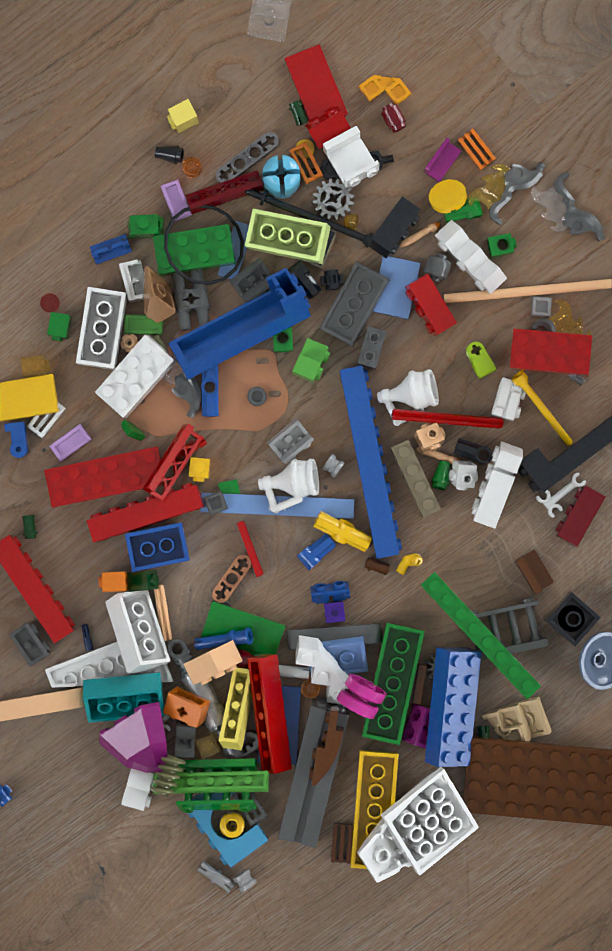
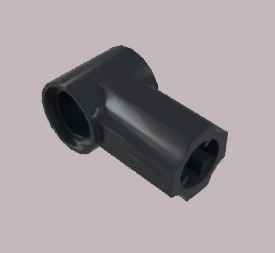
[288,260,322,300]
[453,438,492,464]

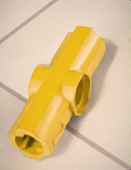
[313,511,372,552]

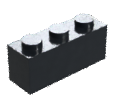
[368,196,421,259]

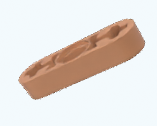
[212,554,252,603]

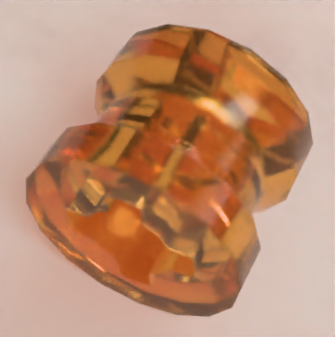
[182,156,202,178]
[301,679,320,699]

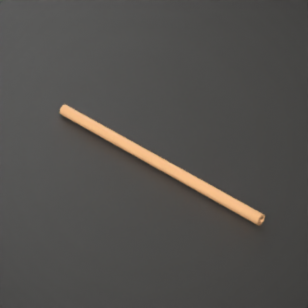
[443,279,612,303]

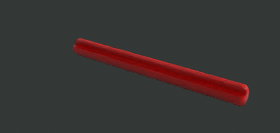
[391,409,503,429]

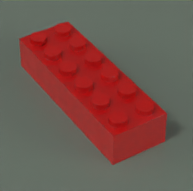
[44,446,163,508]

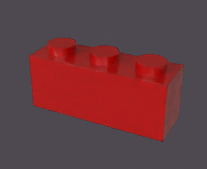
[405,274,457,336]

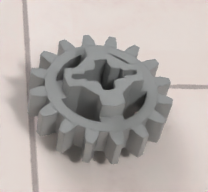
[313,178,354,221]

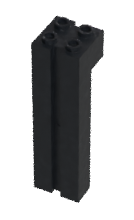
[518,416,612,494]

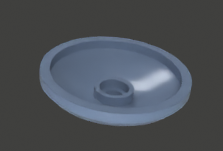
[579,632,612,690]

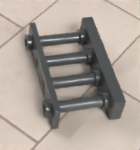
[471,597,548,660]

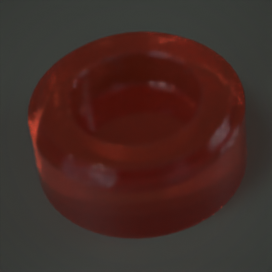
[40,293,60,313]

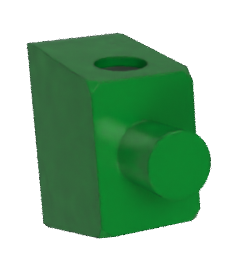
[127,214,164,239]

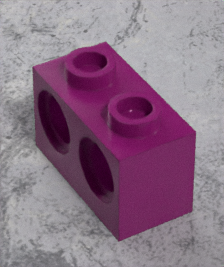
[401,703,430,749]

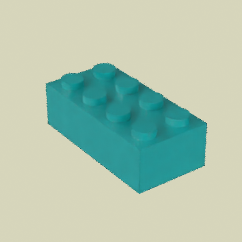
[83,673,165,723]

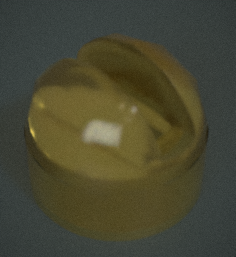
[344,214,358,230]

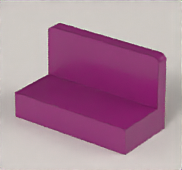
[424,138,461,183]

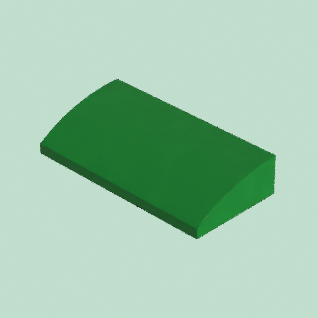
[201,601,286,656]

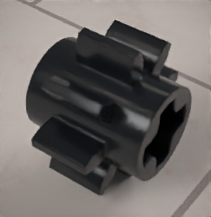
[320,269,344,291]

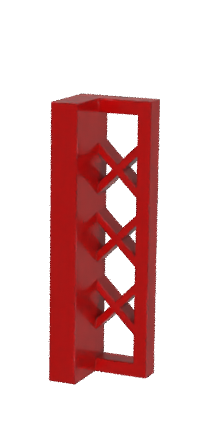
[142,424,203,502]

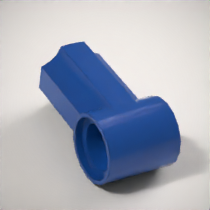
[297,533,336,571]

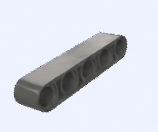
[287,623,382,650]

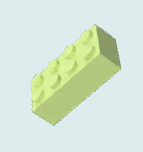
[245,209,331,264]

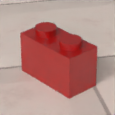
[305,106,351,149]

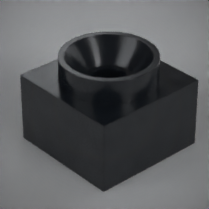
[544,591,601,647]

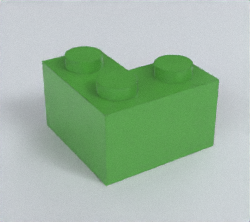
[292,338,330,383]

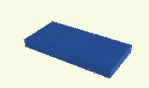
[258,686,301,764]

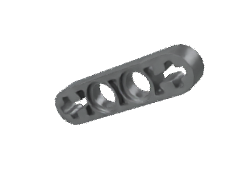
[216,132,279,183]

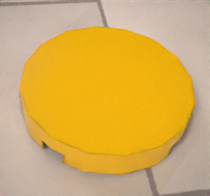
[429,179,467,214]

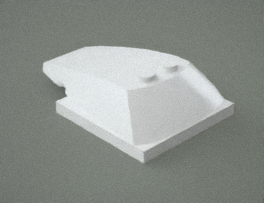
[357,767,479,883]

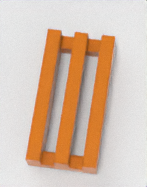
[457,128,496,171]
[289,141,323,185]

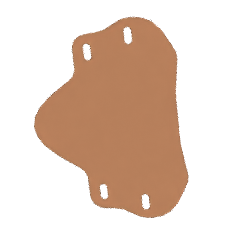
[128,314,289,436]

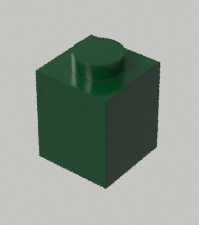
[127,570,159,592]

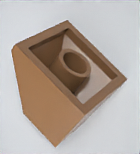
[143,266,176,324]

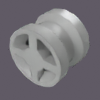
[322,454,345,478]
[233,869,257,892]

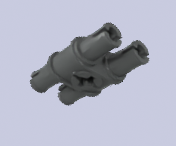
[172,269,211,331]

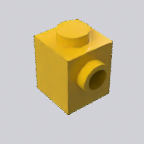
[189,457,211,482]

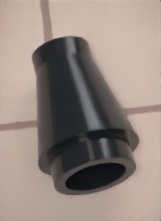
[155,145,184,165]

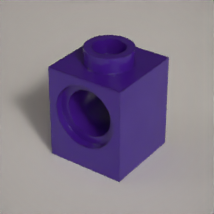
[324,601,345,623]

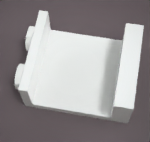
[323,126,379,188]

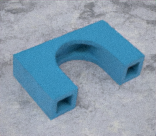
[187,792,269,868]

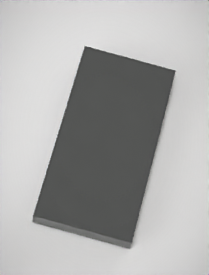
[320,261,390,347]

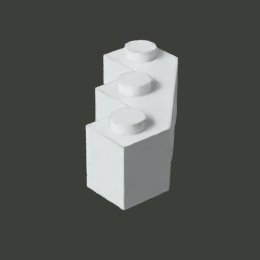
[435,220,507,294]
[295,635,348,704]

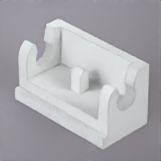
[119,260,144,303]

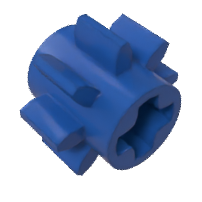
[0,784,12,808]

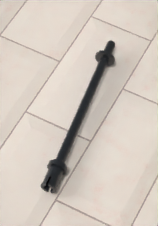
[245,189,373,248]

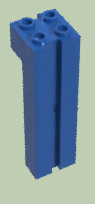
[168,268,311,380]

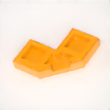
[358,75,412,105]

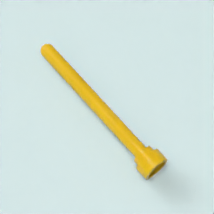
[511,370,573,446]

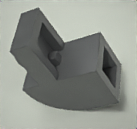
[175,720,197,758]

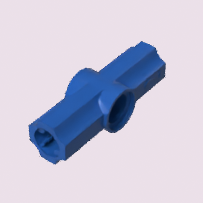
[201,365,219,417]

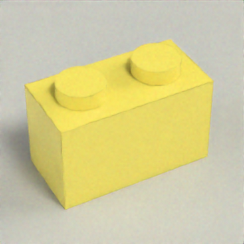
[167,99,199,133]

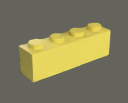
[219,668,252,750]

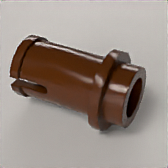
[364,556,390,575]

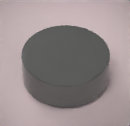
[247,387,267,406]

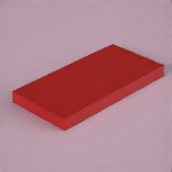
[284,44,348,120]

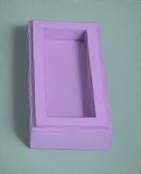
[161,179,192,222]
[49,424,92,462]

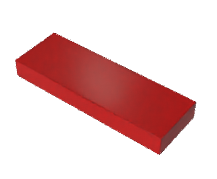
[237,521,264,577]

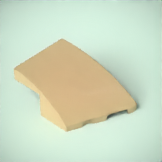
[482,696,552,742]

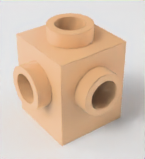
[414,423,446,453]

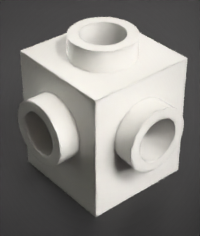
[449,460,478,490]

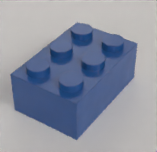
[125,522,190,572]

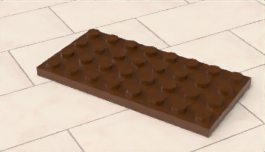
[462,736,612,826]

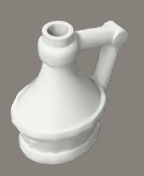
[377,369,439,426]
[258,458,319,513]

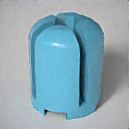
[262,155,301,199]

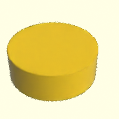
[296,139,314,159]

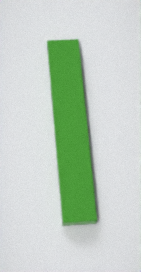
[153,771,269,794]

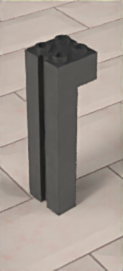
[278,696,349,848]

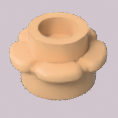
[120,334,138,352]

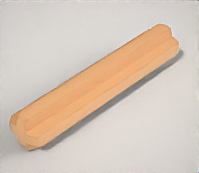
[154,584,172,641]

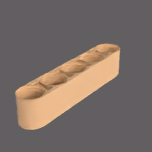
[0,687,85,721]

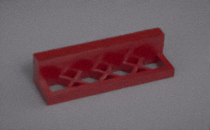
[185,170,264,214]

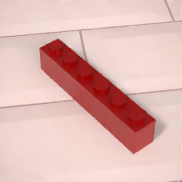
[86,483,205,543]
[0,535,75,644]
[247,654,292,774]

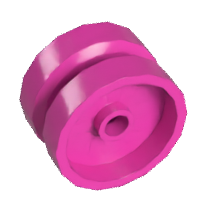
[336,674,387,719]

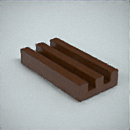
[331,823,353,864]

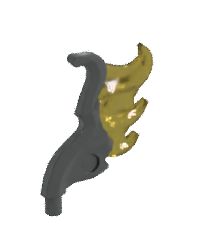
[469,162,546,225]
[532,300,592,386]

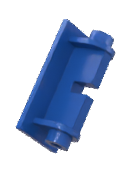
[90,234,132,265]
[310,581,350,604]

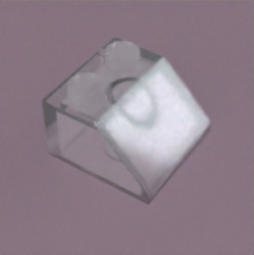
[247,0,292,43]

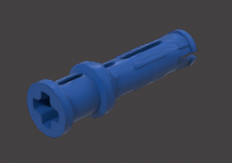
[194,627,253,651]

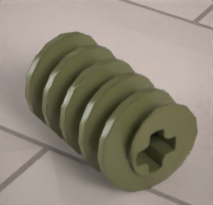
[149,753,186,797]

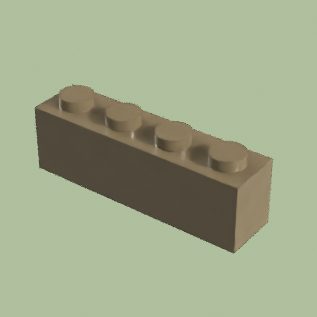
[390,439,441,518]

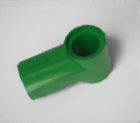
[444,196,483,223]

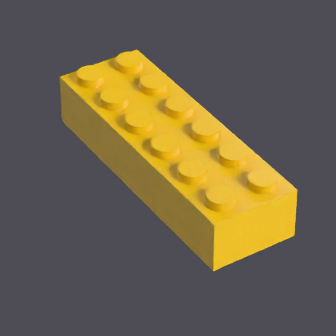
[350,749,399,869]

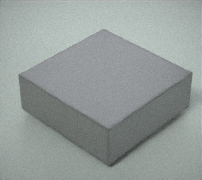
[531,296,552,317]

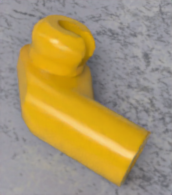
[396,553,423,575]

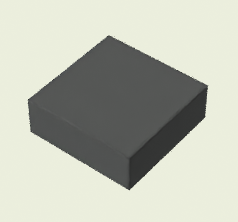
[203,491,228,516]

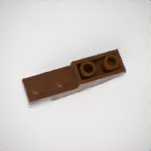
[308,706,344,786]

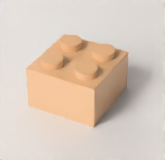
[184,640,243,685]

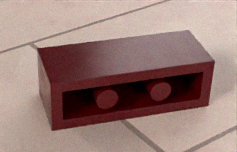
[555,485,606,547]

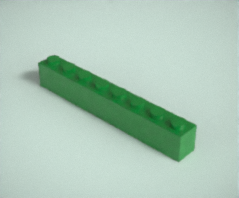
[420,572,541,699]

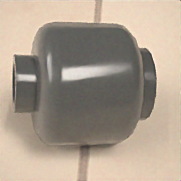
[424,253,452,282]

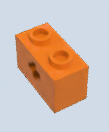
[99,571,129,592]
[163,686,210,728]

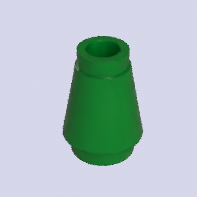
[431,461,450,490]

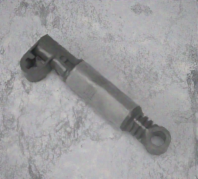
[168,638,258,759]

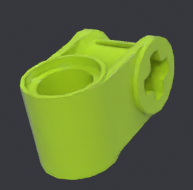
[466,341,497,379]

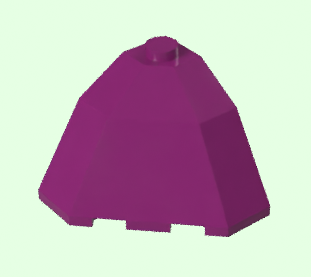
[98,702,167,773]

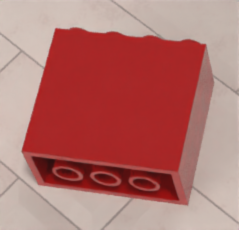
[510,328,593,377]

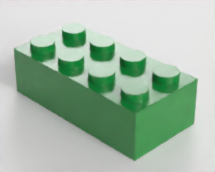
[153,224,236,277]

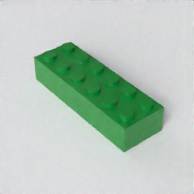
[362,622,425,745]

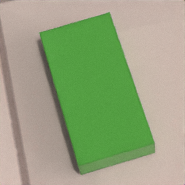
[124,315,163,335]

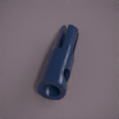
[81,624,93,651]

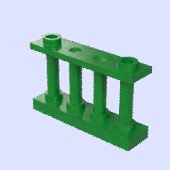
[176,758,259,813]

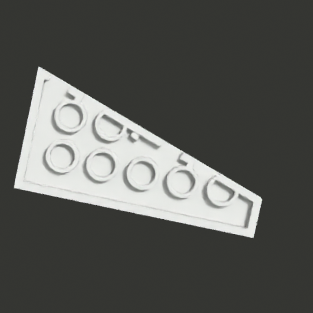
[45,642,174,688]

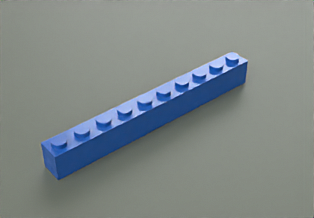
[340,365,402,559]

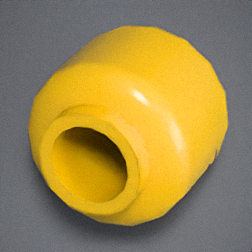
[220,811,245,838]

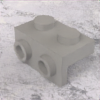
[266,418,314,464]

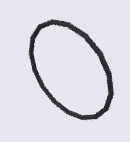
[164,205,244,285]

